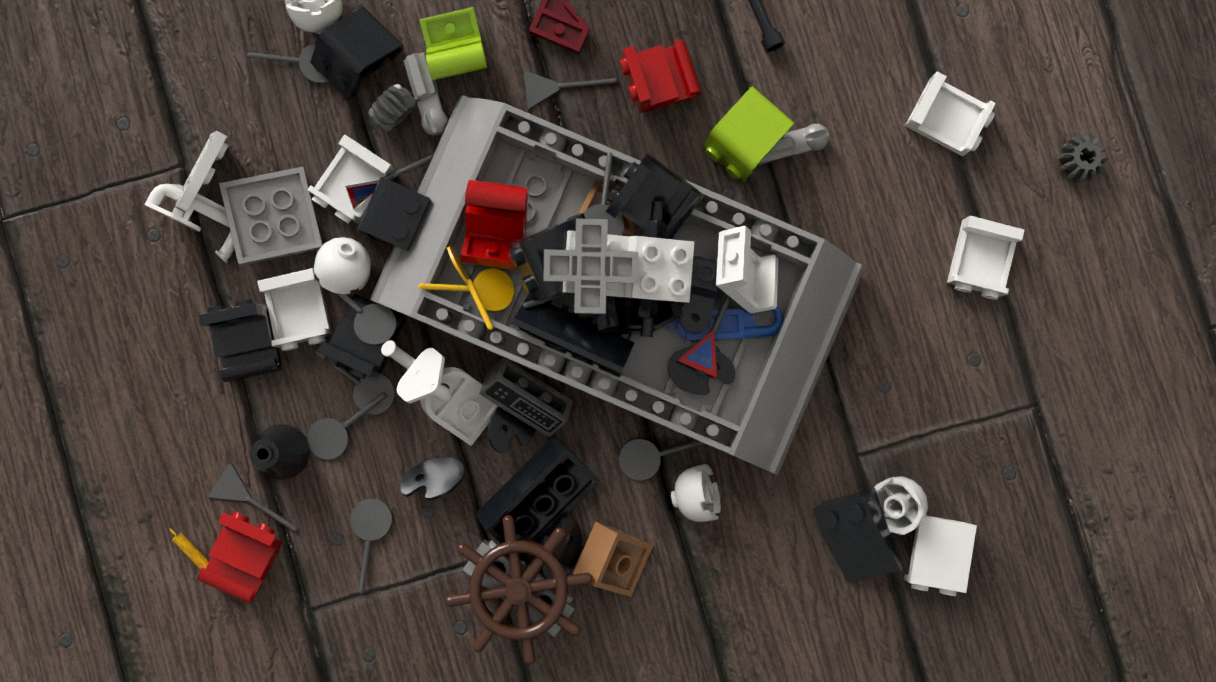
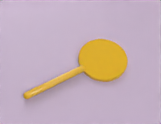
[447,245,493,330]
[418,268,514,311]

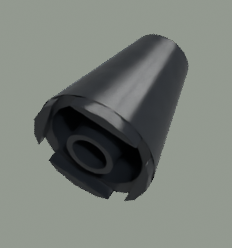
[250,424,310,480]

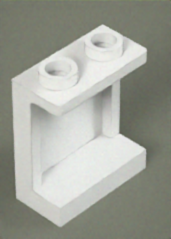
[905,72,995,156]
[308,134,395,224]
[947,216,1024,300]
[716,226,778,314]
[257,268,333,351]
[904,515,977,596]

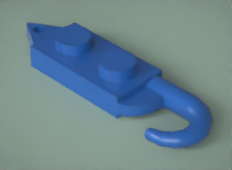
[667,306,784,341]

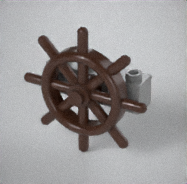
[445,515,593,665]

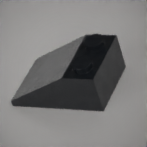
[813,488,902,582]

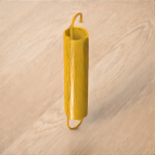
[169,528,209,569]

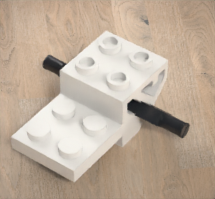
[562,201,694,337]

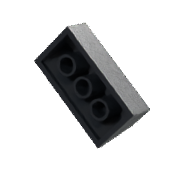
[512,294,635,375]
[475,435,601,560]

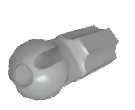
[403,52,448,136]
[758,124,829,165]

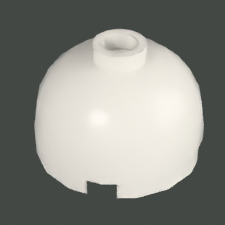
[285,0,343,34]
[313,237,371,294]
[671,464,721,522]
[874,476,928,535]

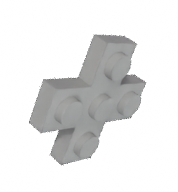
[543,219,638,314]

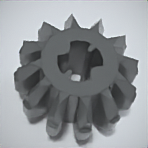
[369,84,416,132]
[1057,135,1109,183]

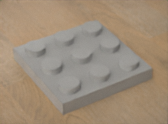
[219,167,322,266]

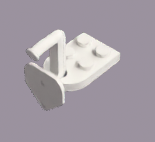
[144,131,235,263]
[381,341,498,446]

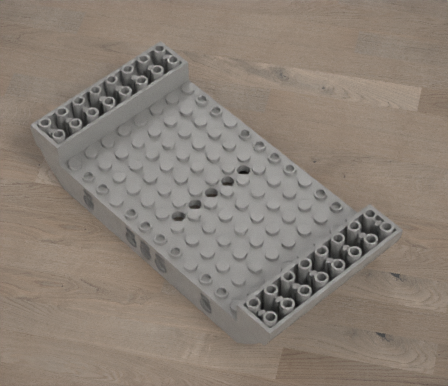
[370,95,864,475]

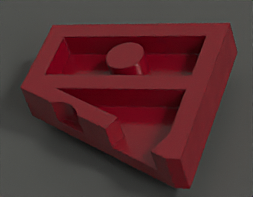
[529,0,590,55]

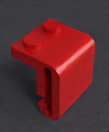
[619,40,702,113]
[460,180,528,270]
[197,511,282,604]

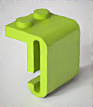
[420,7,487,81]
[703,86,795,183]

